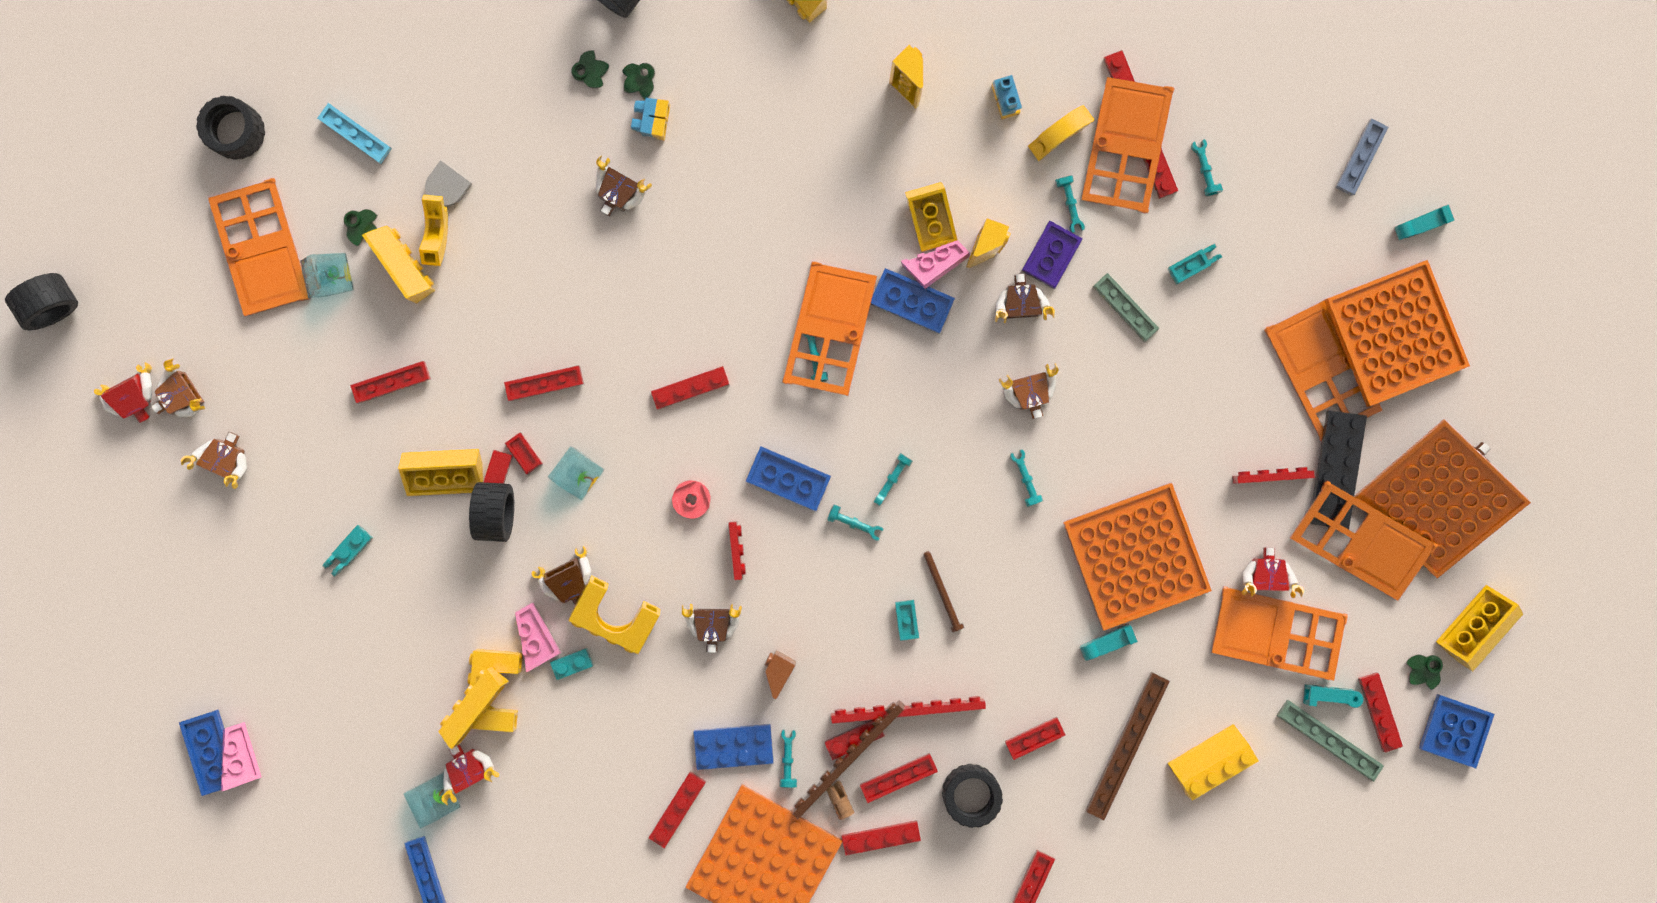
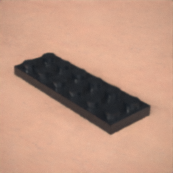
[1310,410,1367,529]

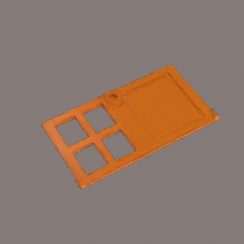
[1081,77,1175,214]
[208,178,311,316]
[782,261,877,396]
[1264,300,1382,441]
[1290,481,1438,600]
[1211,586,1348,681]

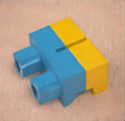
[991,75,1022,120]
[631,98,671,141]

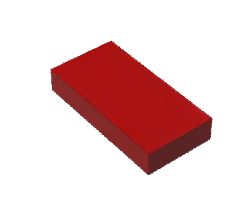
[504,432,543,475]
[484,450,513,483]

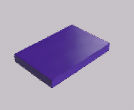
[1021,220,1083,289]

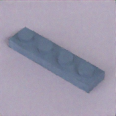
[1335,119,1389,196]

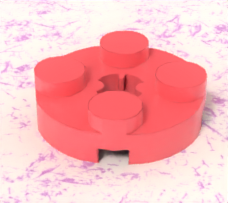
[672,480,711,519]

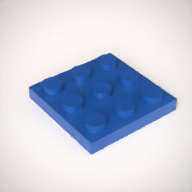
[1419,694,1495,769]

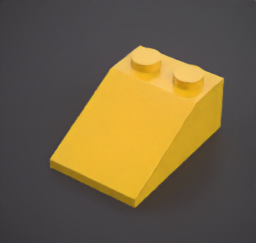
[905,182,958,252]

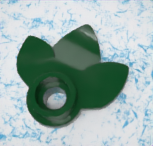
[571,50,609,88]
[622,63,655,100]
[344,209,378,246]
[1406,654,1443,690]

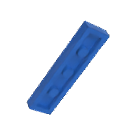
[404,836,446,903]

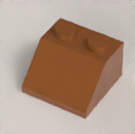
[764,650,796,699]

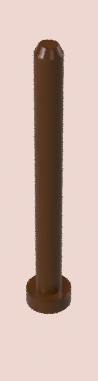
[924,551,965,633]

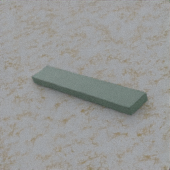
[1277,700,1384,782]

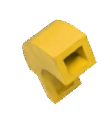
[1028,105,1094,161]
[419,195,448,266]

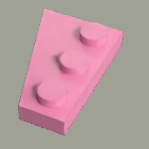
[901,240,970,289]
[515,603,561,672]
[221,722,261,791]

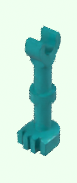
[1191,139,1223,197]
[1055,175,1085,233]
[803,334,829,382]
[1010,450,1043,507]
[874,453,913,506]
[827,504,884,540]
[779,730,797,788]

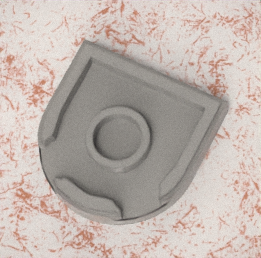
[425,160,472,206]

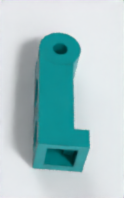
[1394,204,1455,240]
[1080,624,1138,661]
[1303,684,1364,708]

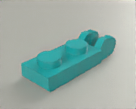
[1167,243,1222,285]
[322,525,373,577]

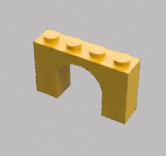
[568,575,661,654]
[467,649,523,732]

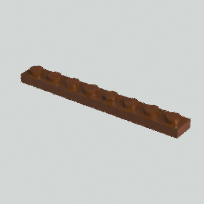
[1086,672,1170,820]
[793,700,905,819]

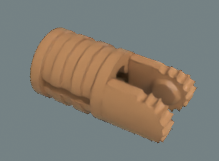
[826,781,855,820]

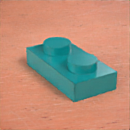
[895,600,919,641]
[550,648,594,680]

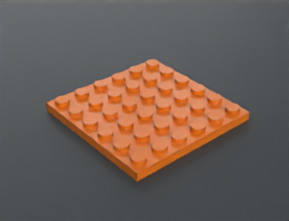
[1324,260,1470,407]
[1354,419,1531,578]
[1063,483,1212,631]
[686,784,843,903]

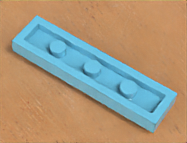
[317,103,392,164]

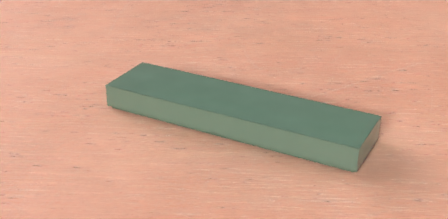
[1092,273,1160,342]

